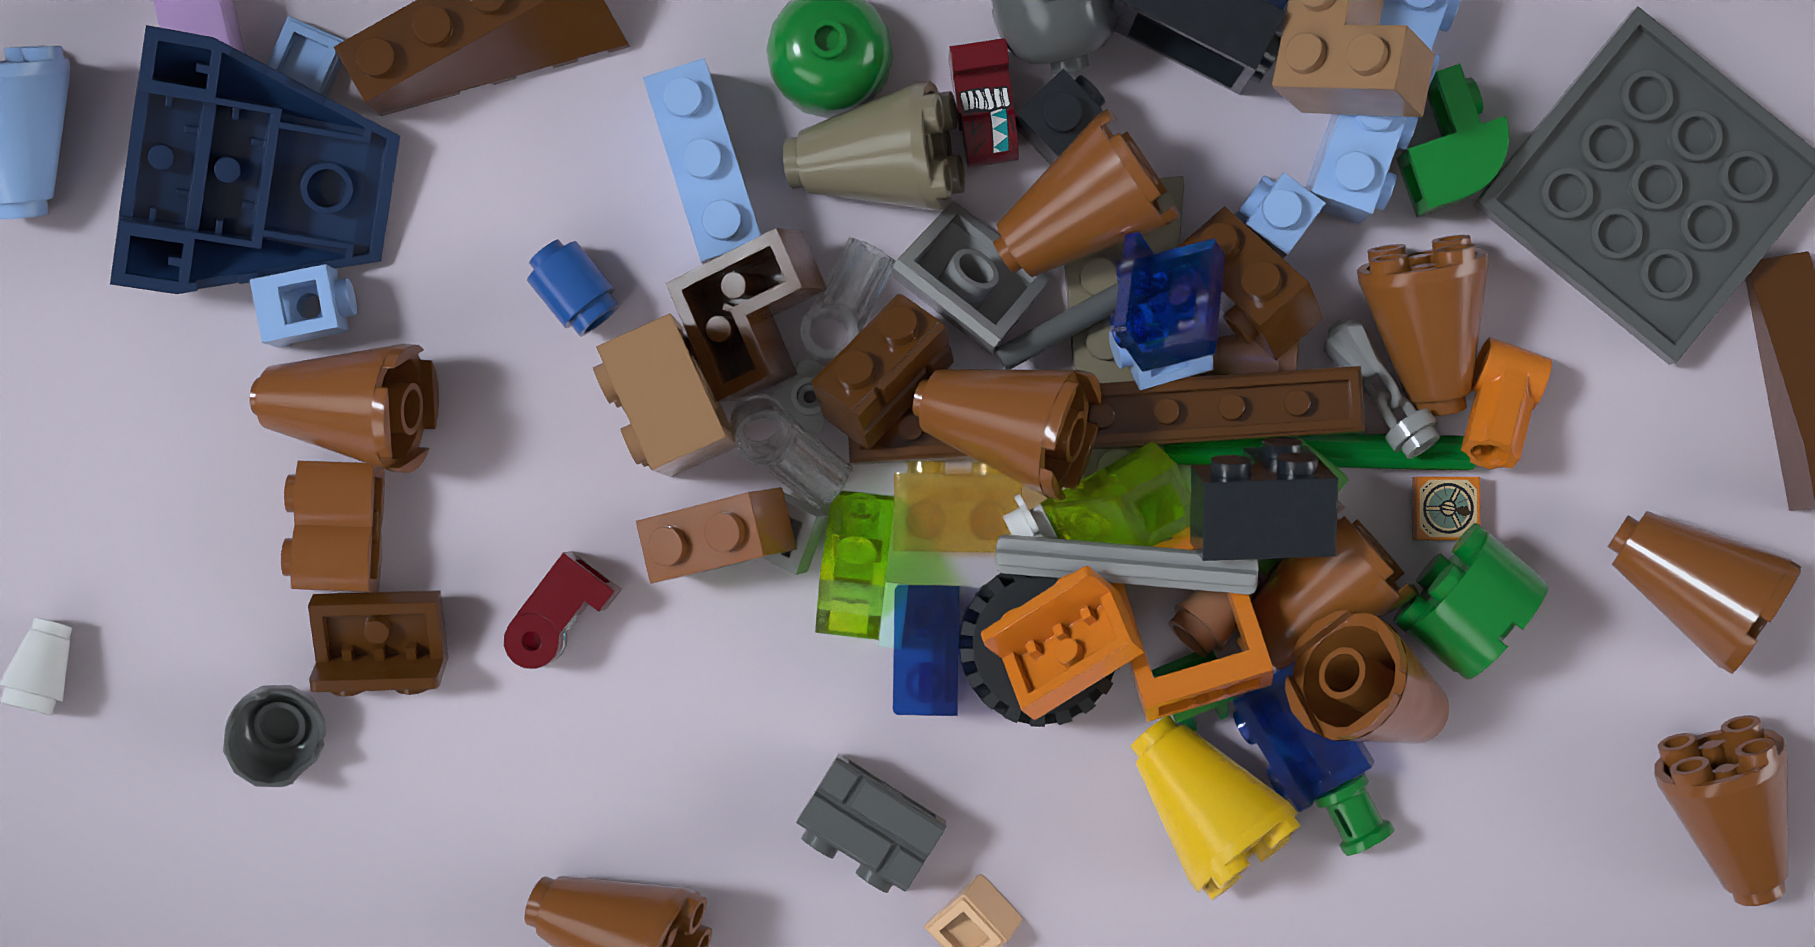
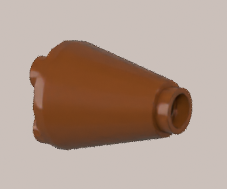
[1357,235,1489,417]
[1654,715,1788,906]
[524,876,712,947]

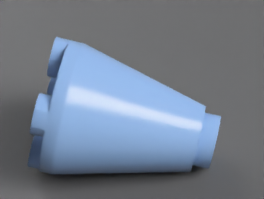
[0,45,71,219]

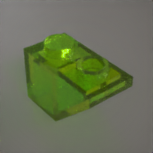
[1040,441,1191,547]
[815,489,895,640]

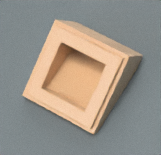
[924,874,1022,947]

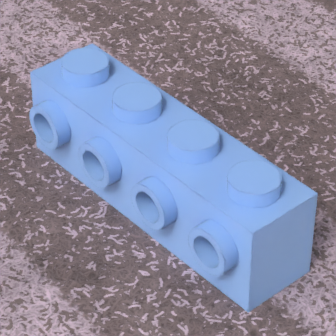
[1305,0,1461,224]

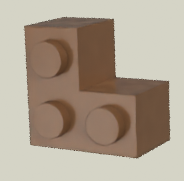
[1272,0,1435,117]

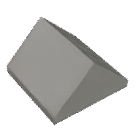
[892,200,1052,355]

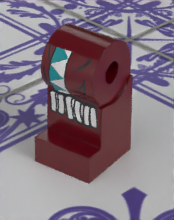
[948,38,1019,168]
[503,551,622,669]

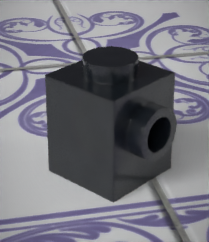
[1015,68,1106,165]

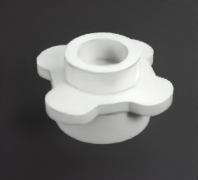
[1002,494,1057,539]

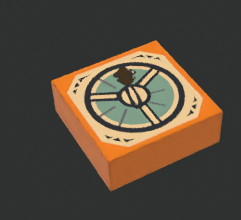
[1412,476,1480,540]

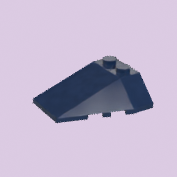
[110,25,401,294]

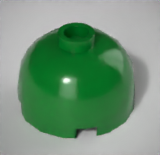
[766,0,893,118]

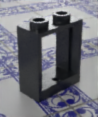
[1111,0,1285,94]

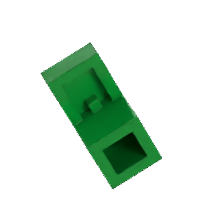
[1396,64,1509,218]

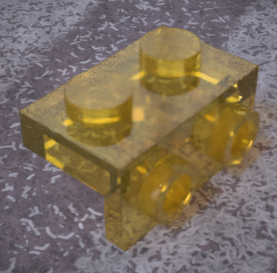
[893,461,1024,553]

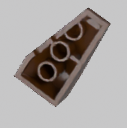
[1745,251,1815,511]

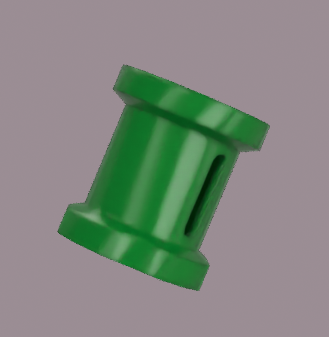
[1314,772,1395,856]

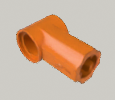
[1461,337,1552,470]

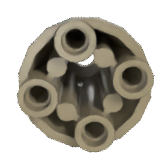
[783,81,965,211]

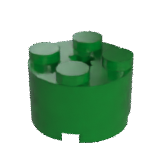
[1393,523,1549,679]

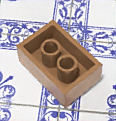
[593,313,740,477]

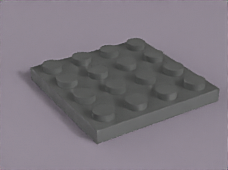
[1473,6,1815,365]

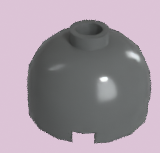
[991,0,1118,75]

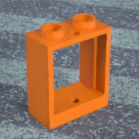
[1108,524,1274,722]

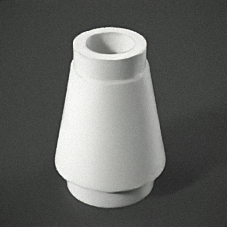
[0,617,72,716]

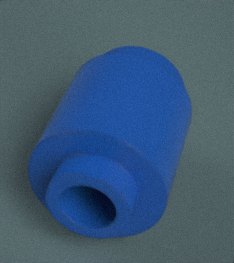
[527,239,620,337]

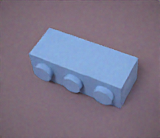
[643,58,762,264]

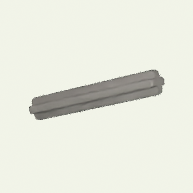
[995,534,1258,594]

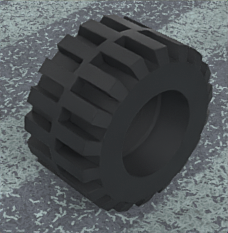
[958,573,1120,727]

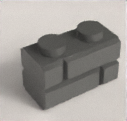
[796,753,947,893]

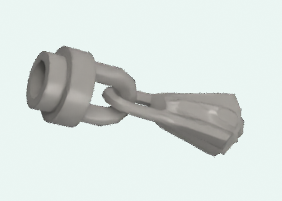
[1324,319,1440,459]

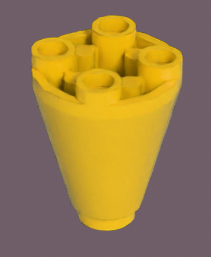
[1130,715,1301,901]

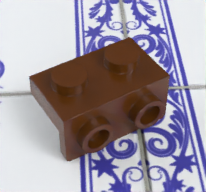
[308,590,449,697]

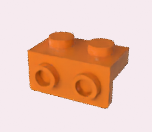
[981,566,1144,720]

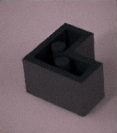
[1190,437,1338,561]

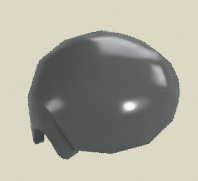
[223,685,326,787]

